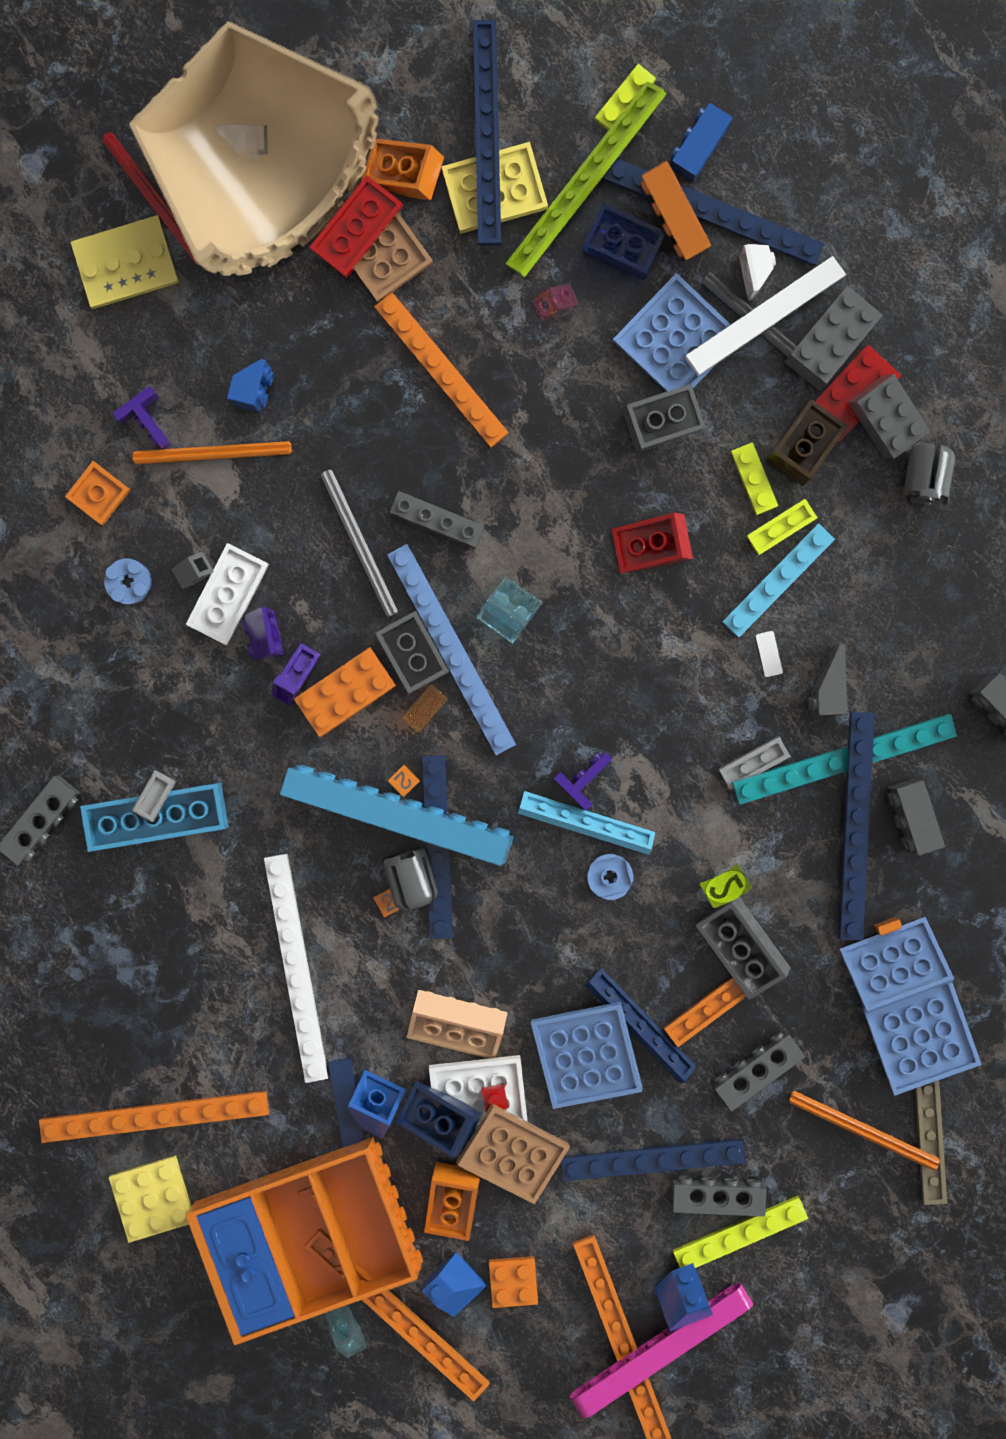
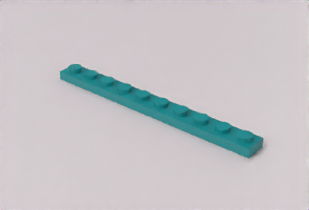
[732,714,957,805]

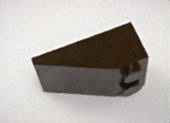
[766,399,847,487]

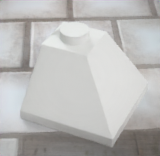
[739,244,776,301]

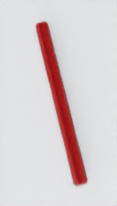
[102,132,199,265]

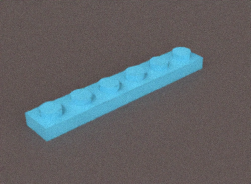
[722,524,835,638]
[518,791,655,855]

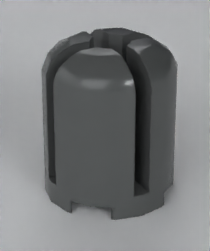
[902,443,955,505]
[382,847,438,910]

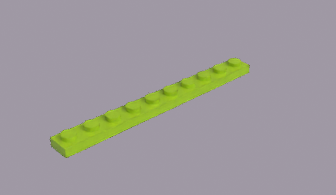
[506,81,666,277]

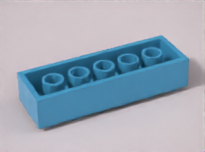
[80,783,229,852]

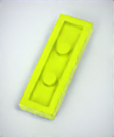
[595,64,656,131]
[730,442,778,515]
[746,499,817,555]

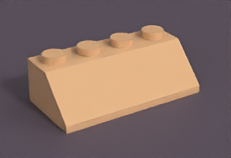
[407,990,507,1059]

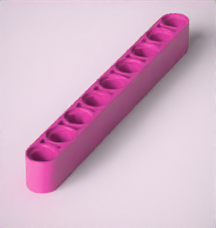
[570,1283,753,1418]

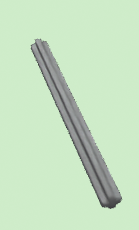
[321,470,398,617]

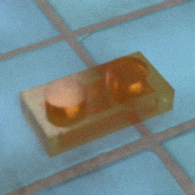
[401,684,448,733]

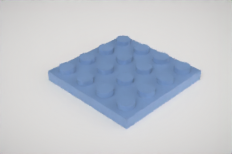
[613,273,731,392]
[862,982,982,1096]
[531,1002,643,1109]

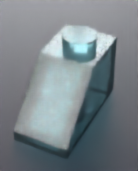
[324,1305,367,1359]

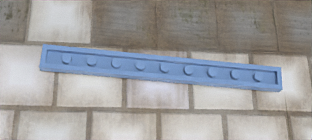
[387,544,516,755]

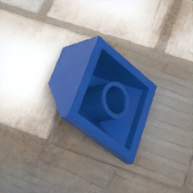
[347,1070,406,1139]
[422,1252,487,1317]

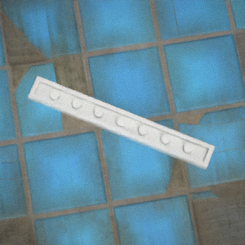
[685,256,846,376]

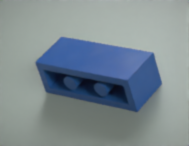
[670,103,733,182]

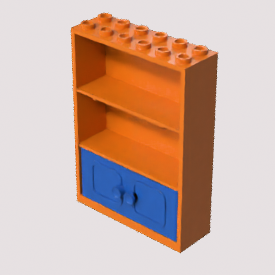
[185,1137,423,1345]

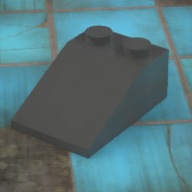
[622,384,706,453]
[807,644,847,715]

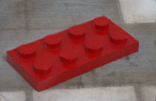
[309,175,403,278]
[815,345,902,444]

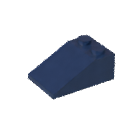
[396,1082,482,1158]

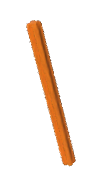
[132,441,292,464]
[789,1091,940,1171]

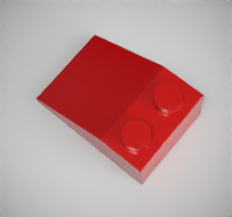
[612,513,693,574]

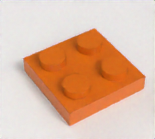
[65,461,131,526]
[489,1256,538,1308]

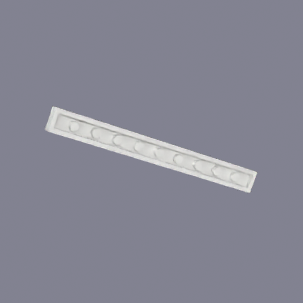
[264,854,329,1083]

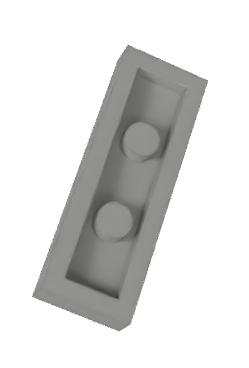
[718,736,790,790]

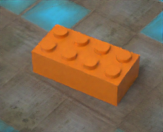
[640,161,711,260]
[294,647,397,737]

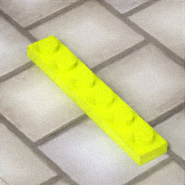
[673,1196,808,1268]

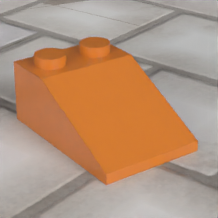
[361,139,444,200]
[424,1162,480,1241]

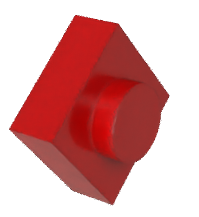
[482,1084,508,1112]

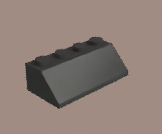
[695,897,791,1000]

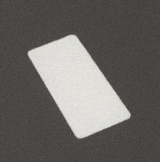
[756,631,783,677]

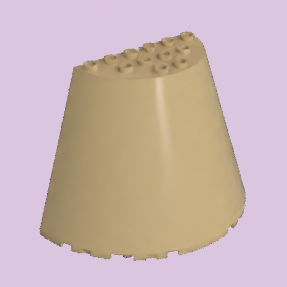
[129,22,378,276]

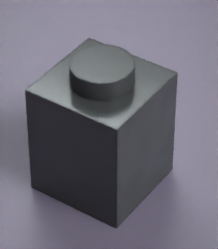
[171,552,214,589]

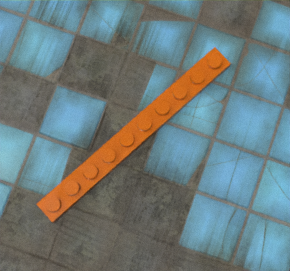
[39,1090,269,1143]
[304,1229,489,1401]
[573,1234,672,1439]

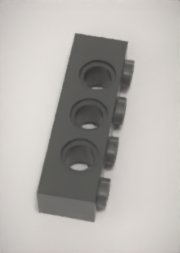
[390,491,484,549]
[0,776,80,865]
[713,1031,805,1111]
[671,1176,767,1217]

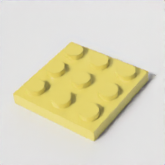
[109,1155,191,1243]

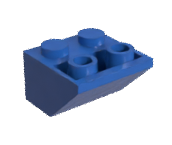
[227,359,274,413]

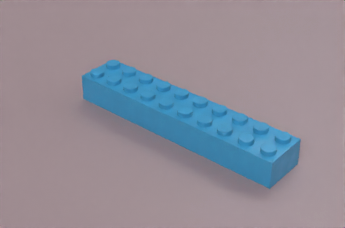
[280,765,514,866]

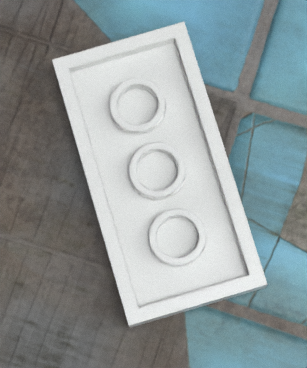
[186,543,269,646]

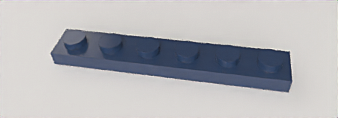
[585,968,696,1084]

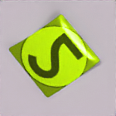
[700,864,752,908]

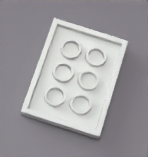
[429,1055,528,1129]

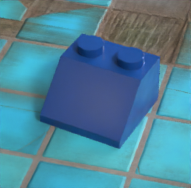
[654,1263,713,1332]

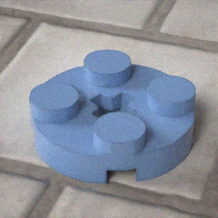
[104,558,152,605]
[587,854,633,900]

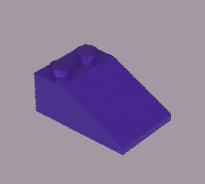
[242,607,284,661]

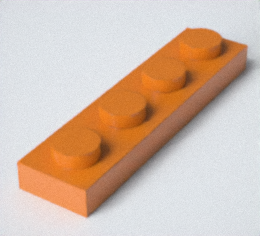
[664,977,746,1047]

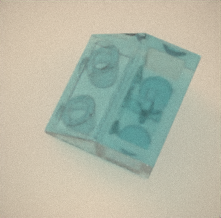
[476,576,543,643]

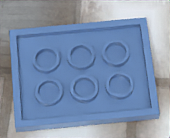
[840,917,954,1014]

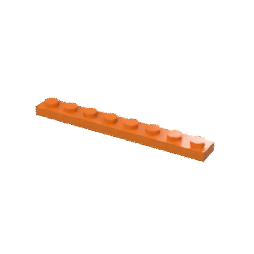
[374,292,508,448]

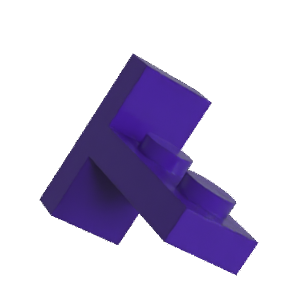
[113,386,172,449]
[272,643,321,707]
[554,752,612,811]

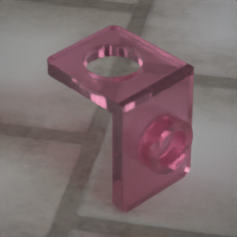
[534,284,578,320]

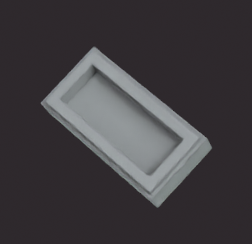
[132,770,176,822]

